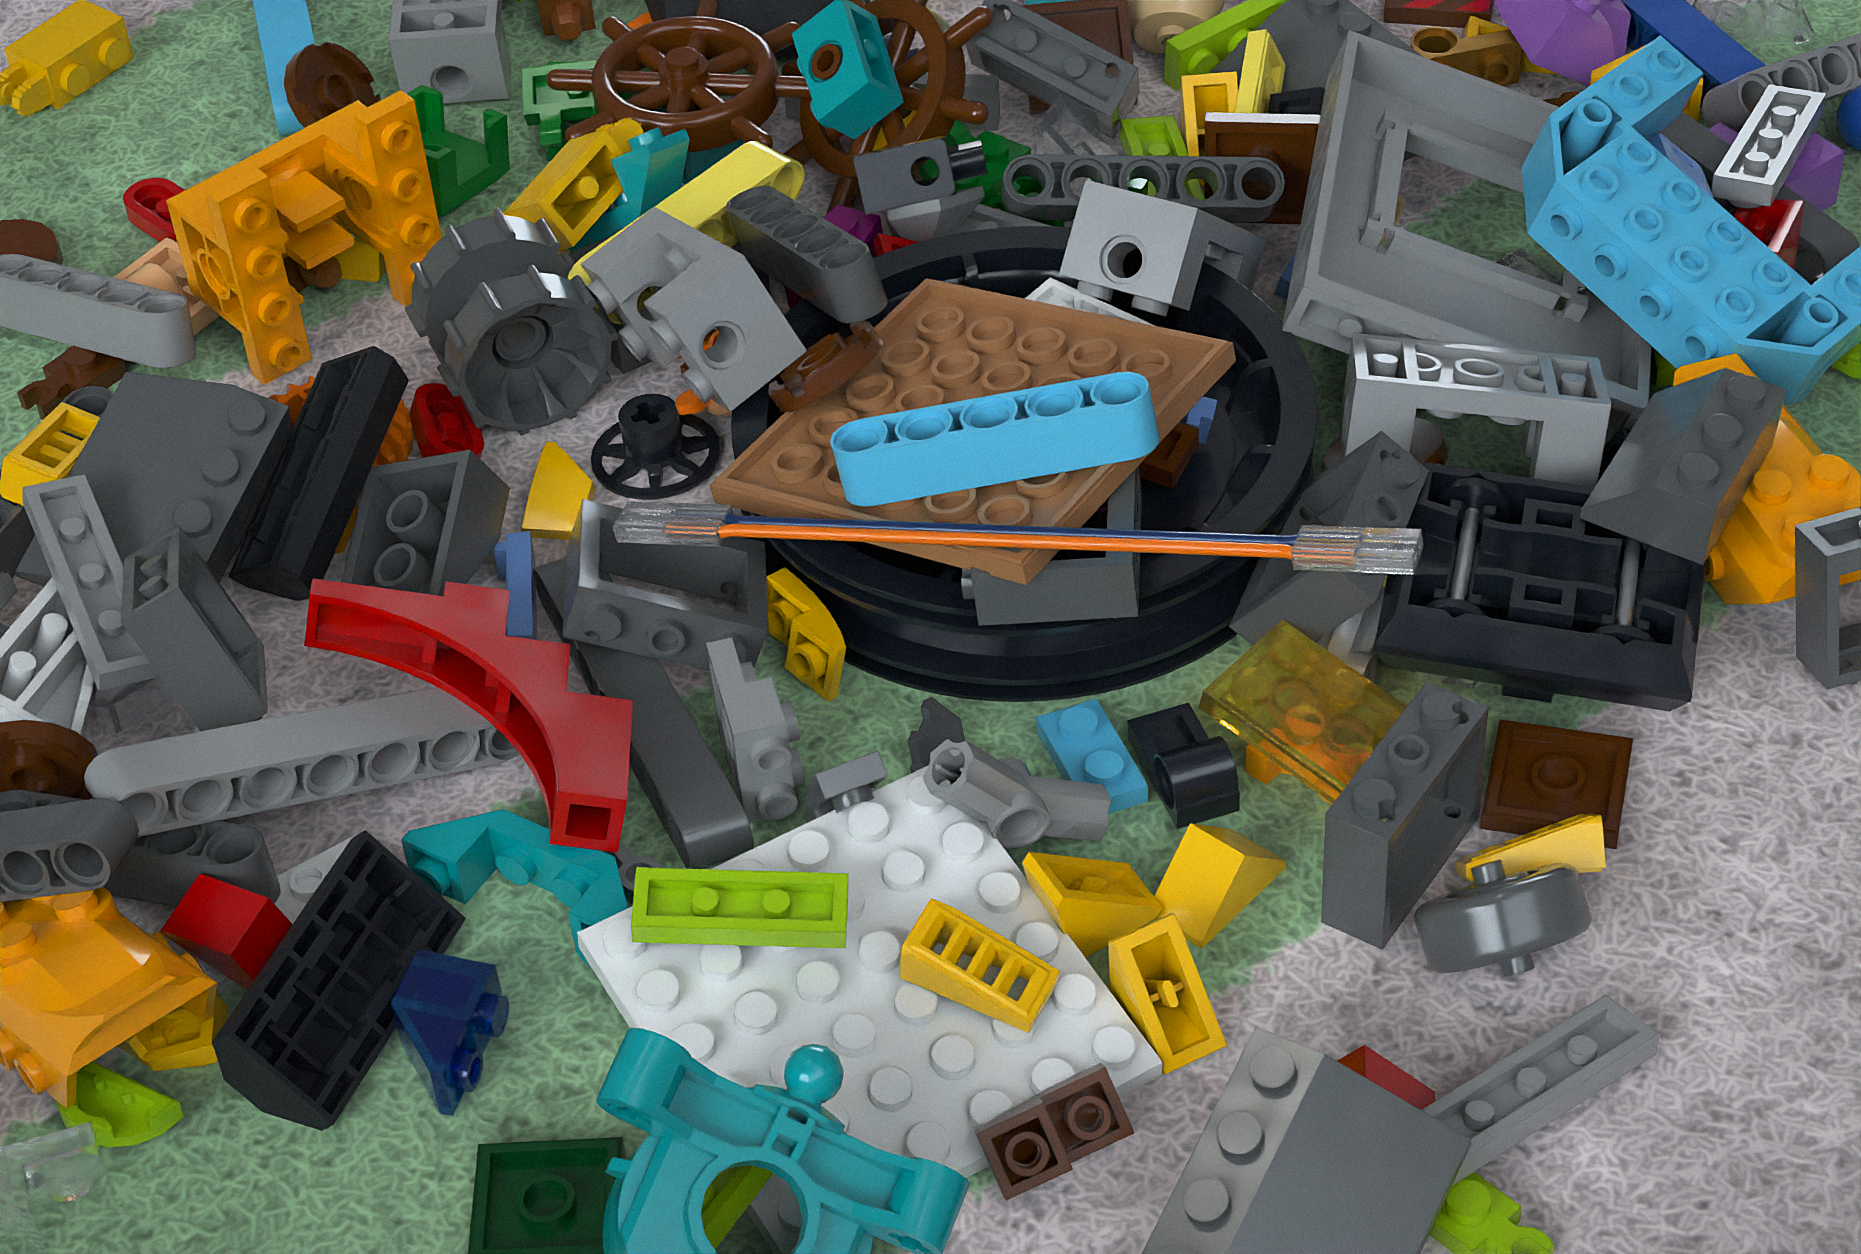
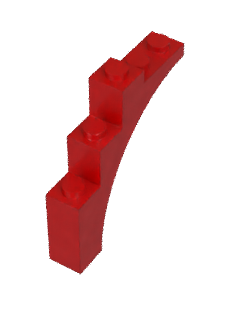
[304,579,633,853]

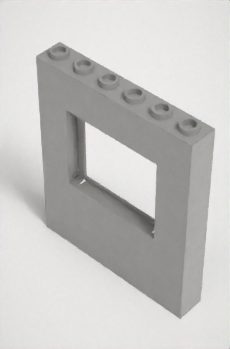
[1282,30,1652,445]

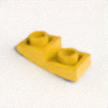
[766,567,846,702]

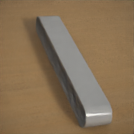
[84,687,521,837]

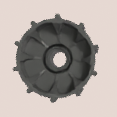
[405,208,619,436]

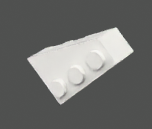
[0,577,94,735]

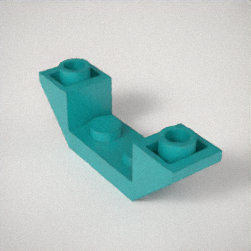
[526,127,690,252]
[401,809,628,967]

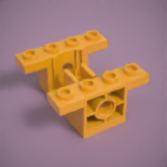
[166,90,442,385]

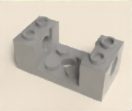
[388,0,511,103]
[1059,180,1266,317]
[580,207,807,412]
[1339,333,1612,487]

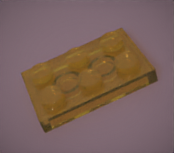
[1198,620,1407,804]

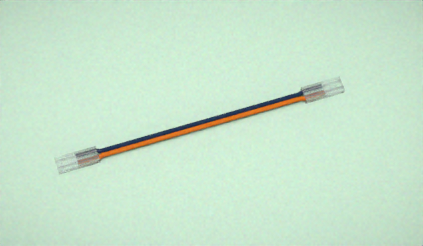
[612,501,1424,574]

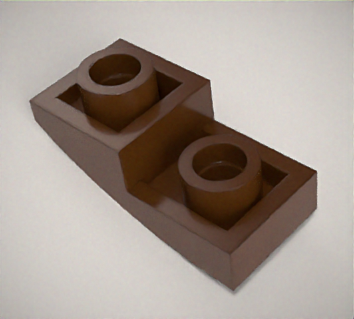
[975,1063,1134,1201]

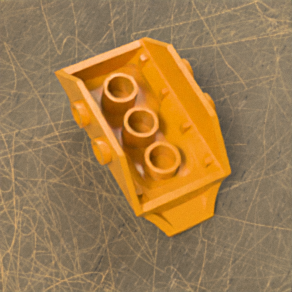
[1673,353,1861,604]
[0,887,217,1109]

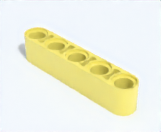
[567,141,805,324]

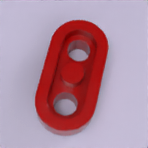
[123,178,185,242]
[409,383,485,459]

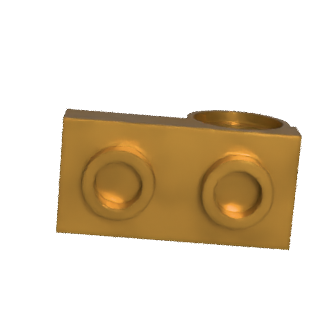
[1410,26,1521,86]

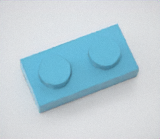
[1036,698,1148,814]

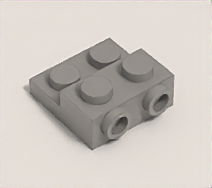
[706,637,805,823]

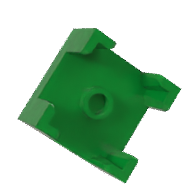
[407,85,510,217]

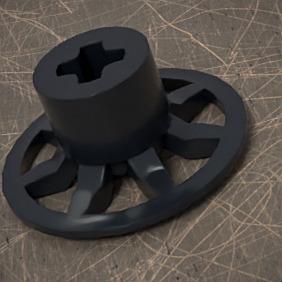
[591,394,720,500]

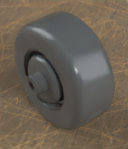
[1414,859,1592,977]

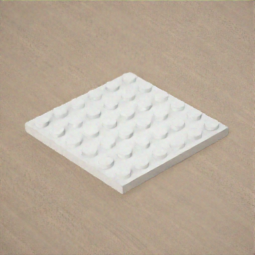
[577,765,1163,1254]

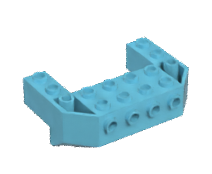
[1522,35,1861,405]

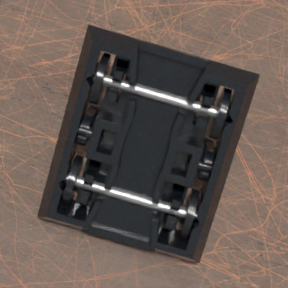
[1373,462,1705,712]

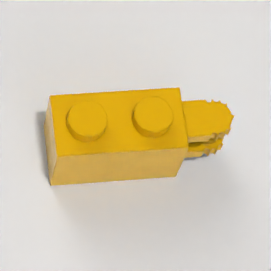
[0,0,134,117]
[503,117,643,250]

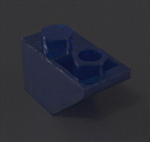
[391,950,509,1116]

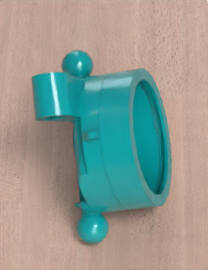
[596,1028,970,1254]

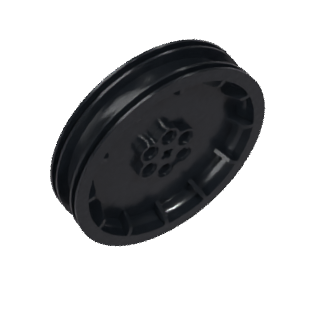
[731,226,1317,702]

